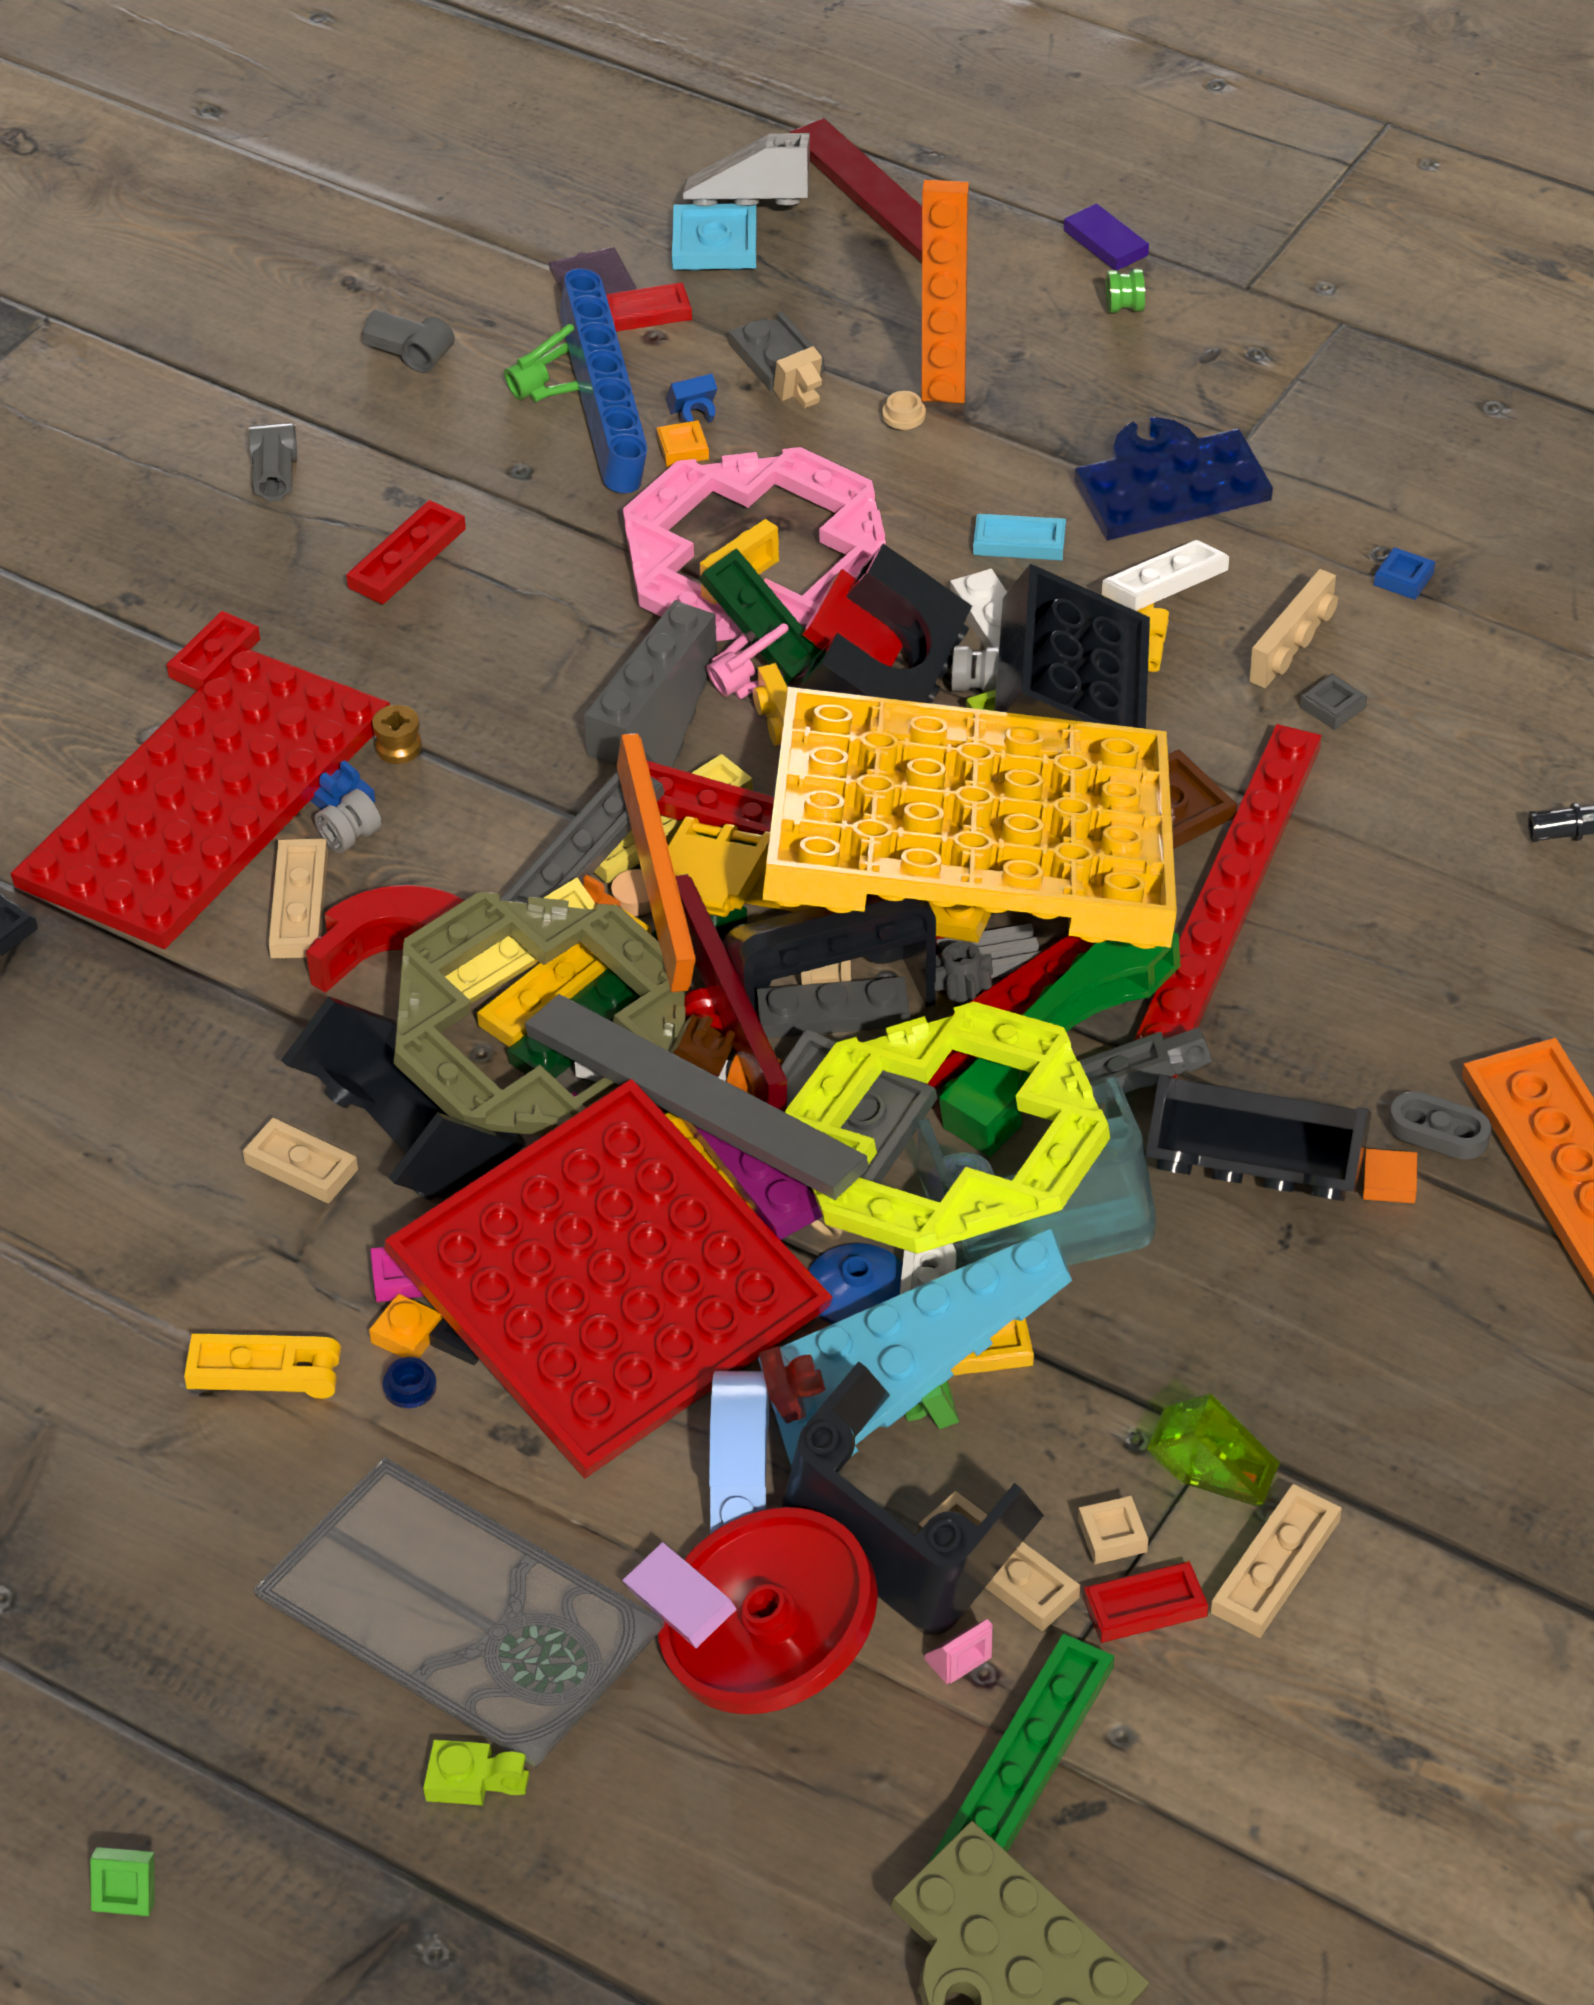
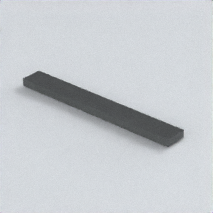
[525,994,869,1200]

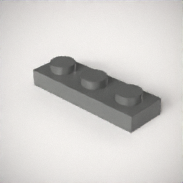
[757,977,910,1038]

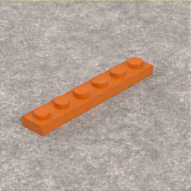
[922,180,969,403]

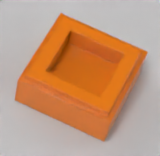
[1363,1149,1418,1204]

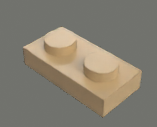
[243,1118,358,1204]

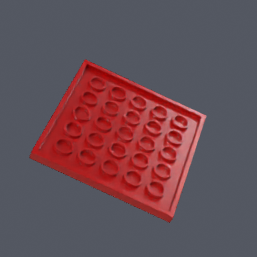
[384,1079,833,1479]

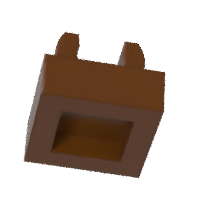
[671,1014,735,1077]

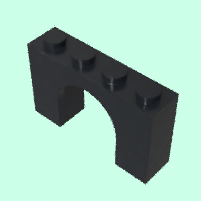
[800,543,972,704]

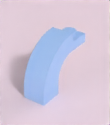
[709,1371,769,1534]

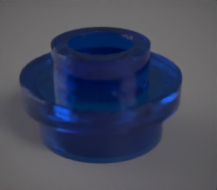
[383,1357,437,1408]

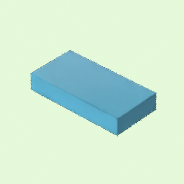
[973,514,1066,561]

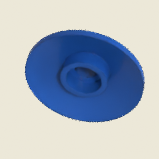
[809,1243,903,1324]

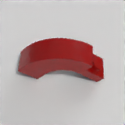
[306,885,465,993]

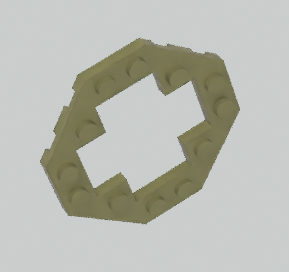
[394,892,685,1136]

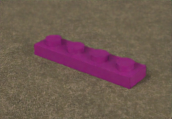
[681,1075,822,1240]

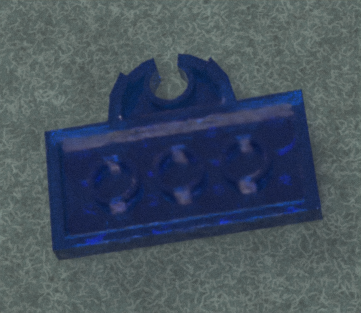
[1074,417,1273,541]

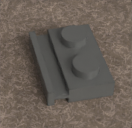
[728,312,824,392]

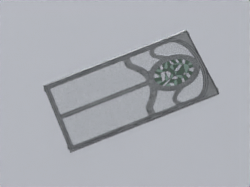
[253,1457,665,1768]

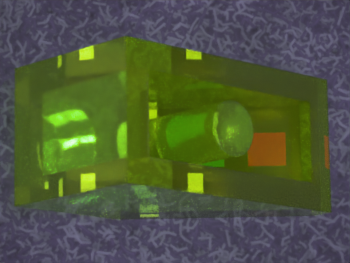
[1147,1393,1280,1506]

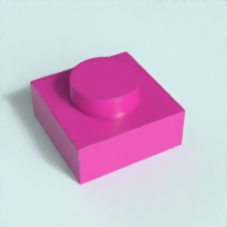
[370,1247,424,1302]

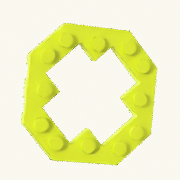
[785,1002,1110,1254]

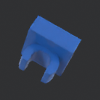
[666,374,717,423]
[310,760,376,810]

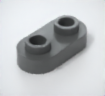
[1389,1091,1491,1159]

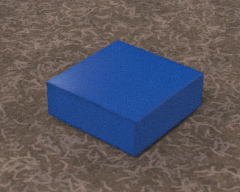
[1374,547,1435,600]

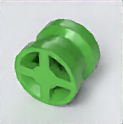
[1106,269,1145,313]

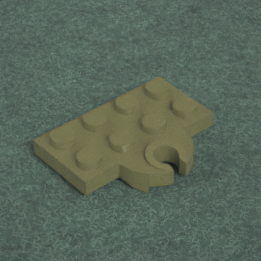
[890,1821,1150,2005]

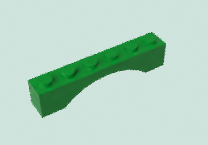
[939,931,1181,1157]

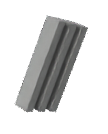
[936,923,1042,979]

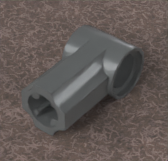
[363,309,455,373]
[249,423,297,502]

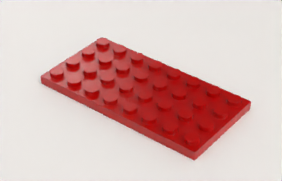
[11,648,390,950]

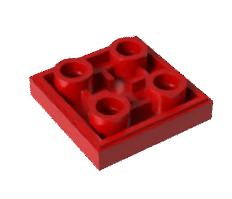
[802,569,903,667]

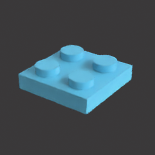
[672,204,757,271]

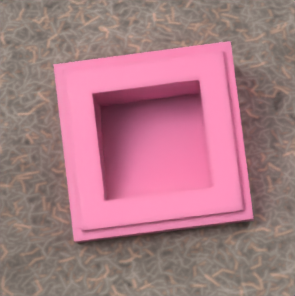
[924,1619,993,1685]

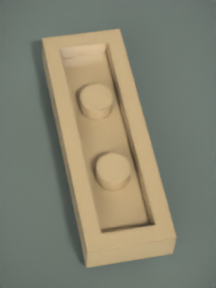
[1249,569,1338,689]
[269,839,328,958]
[1211,1484,1342,1638]
[918,1491,1080,1632]

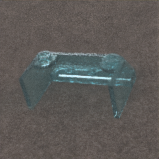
[918,1076,1157,1270]

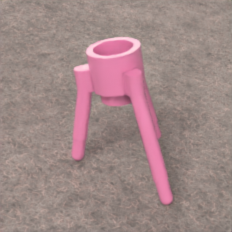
[707,624,808,700]

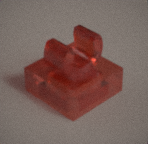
[759,1346,826,1424]

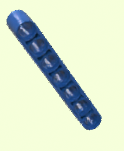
[560,268,647,493]

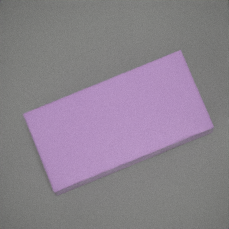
[622,1542,737,1648]

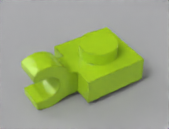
[423,1740,530,1806]

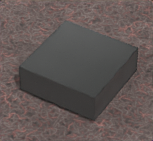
[1300,673,1367,730]

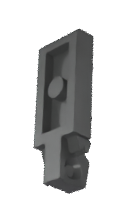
[1080,1027,1212,1104]

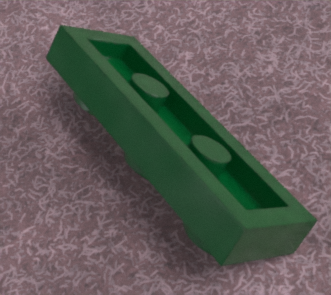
[698,548,821,685]

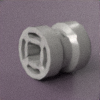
[952,646,999,693]
[314,789,382,854]

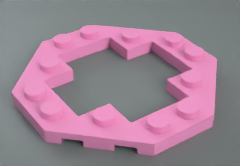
[623,447,886,641]

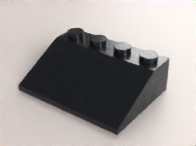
[995,563,1150,729]

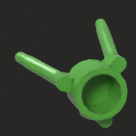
[504,324,579,403]

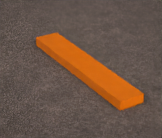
[617,734,696,992]

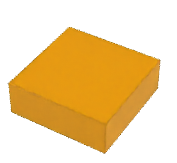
[656,420,709,467]

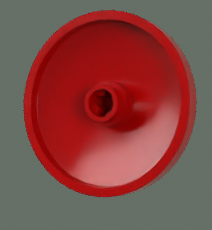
[658,1507,878,1714]

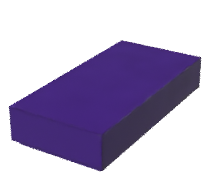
[1064,203,1149,271]

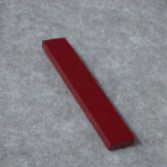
[790,118,922,263]
[675,874,788,1112]

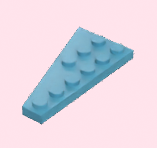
[758,1229,1072,1467]

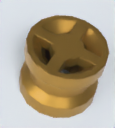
[372,705,422,764]

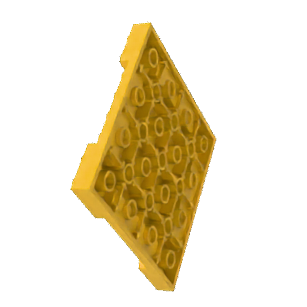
[762,687,1177,949]

